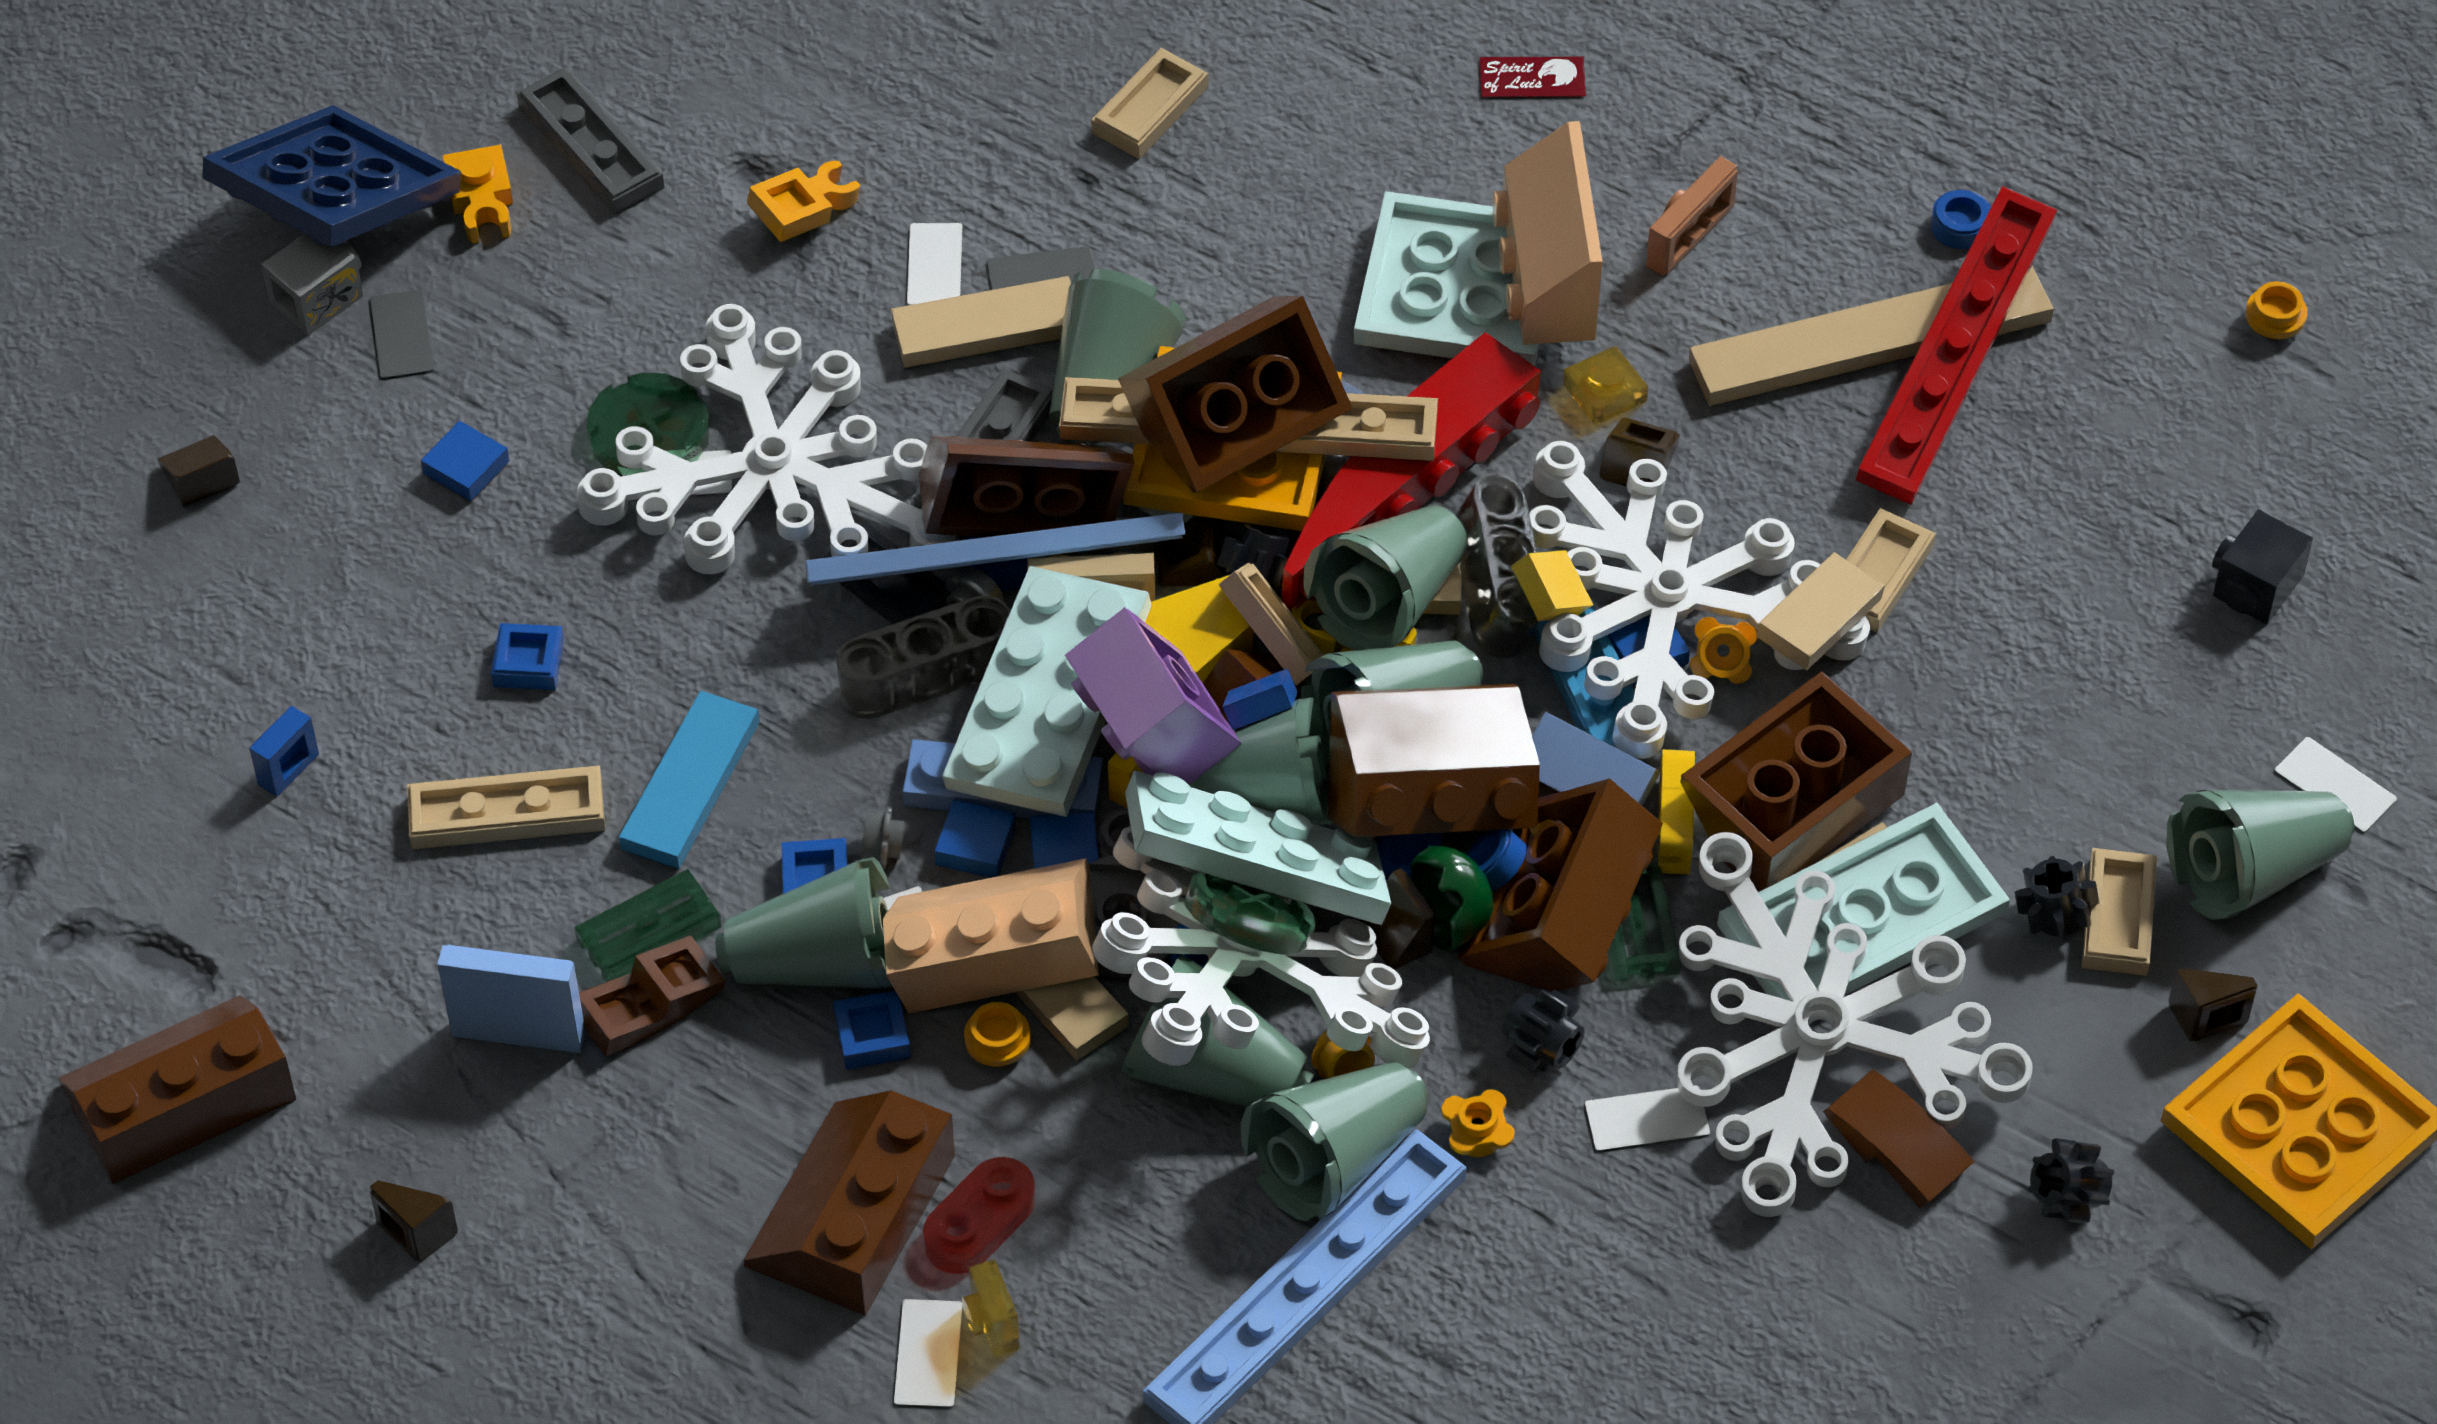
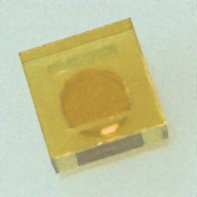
[1563,345,1648,426]
[962,1259,1020,1357]

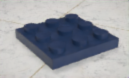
[202,105,461,247]

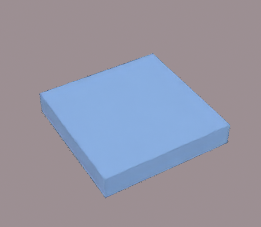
[437,945,586,1053]

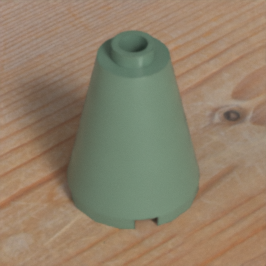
[1049,269,1186,445]
[1304,506,1467,651]
[1301,641,1483,746]
[1189,698,1332,826]
[2166,790,2354,920]
[715,857,893,989]
[1121,954,1314,1108]
[1241,1062,1427,1221]

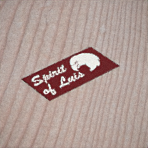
[1480,56,1586,97]

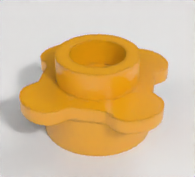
[1689,617,1757,684]
[1441,1089,1515,1157]

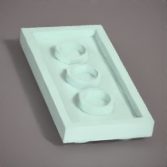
[942,566,1152,817]
[1125,770,1391,925]
[1717,803,2010,1001]

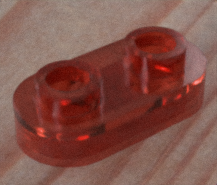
[923,1157,1036,1274]

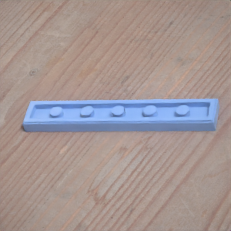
[804,513,1185,586]
[1143,1129,1466,1424]

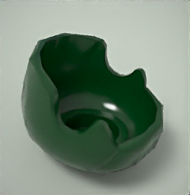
[1410,846,1494,953]

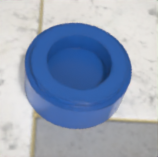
[1931,190,1991,249]
[1467,829,1526,892]

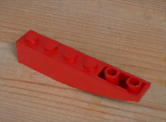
[1281,332,1541,613]

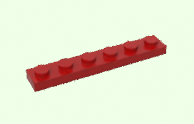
[1855,186,2057,505]

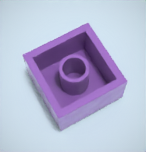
[1065,607,1242,785]

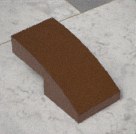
[579,935,725,1056]
[1823,1069,1975,1208]

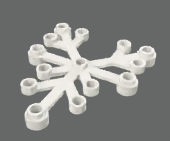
[577,304,960,574]
[1526,441,1870,759]
[1092,827,1430,1068]
[1677,832,2033,1217]

